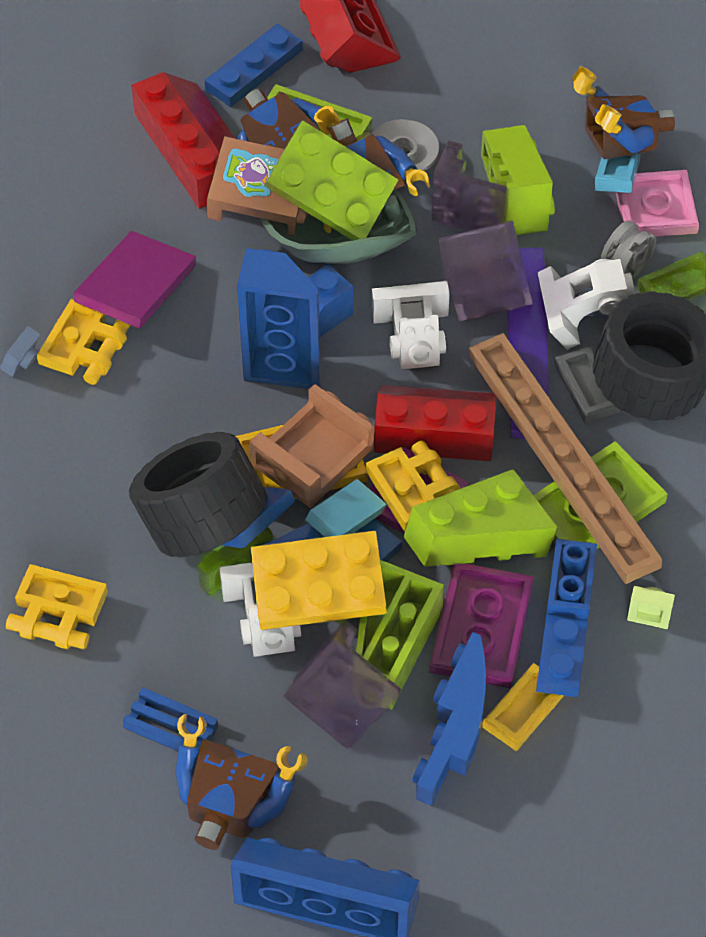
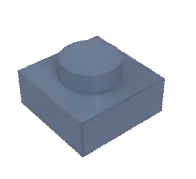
[0,326,41,377]

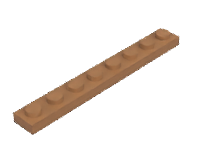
[469,333,662,584]

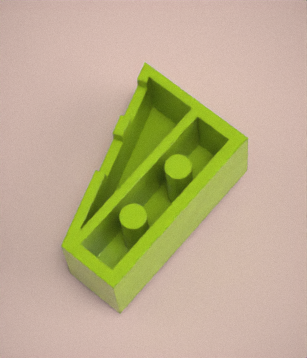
[481,125,555,237]
[404,469,558,567]
[354,560,444,709]

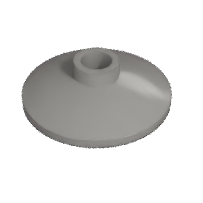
[372,119,439,171]

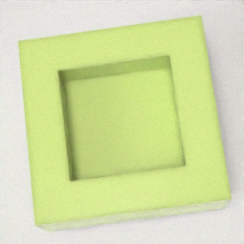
[627,586,675,629]

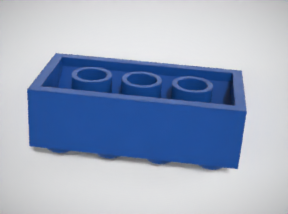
[237,248,321,389]
[230,838,420,937]

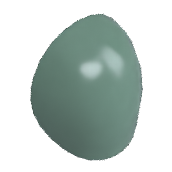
[261,189,418,265]

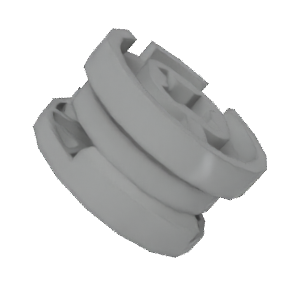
[601,220,656,278]

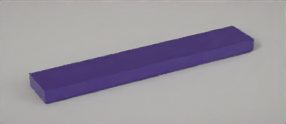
[506,247,549,439]

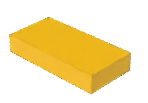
[482,663,564,751]

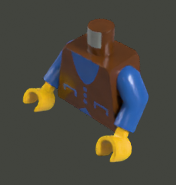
[572,66,675,159]
[237,89,341,149]
[323,119,430,233]
[175,714,308,850]

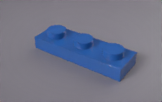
[204,23,303,107]

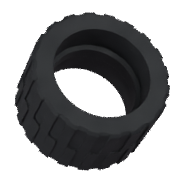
[592,291,706,421]
[129,432,267,558]

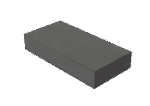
[555,346,621,423]

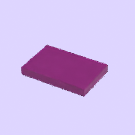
[74,231,196,328]
[429,563,534,689]

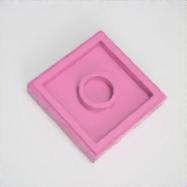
[616,170,699,237]

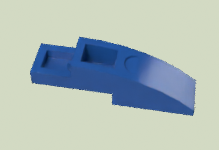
[536,538,597,697]
[412,632,486,806]

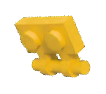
[37,299,130,385]
[366,441,460,531]
[6,564,108,650]

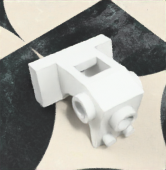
[538,259,635,350]
[372,281,449,369]
[220,563,301,657]

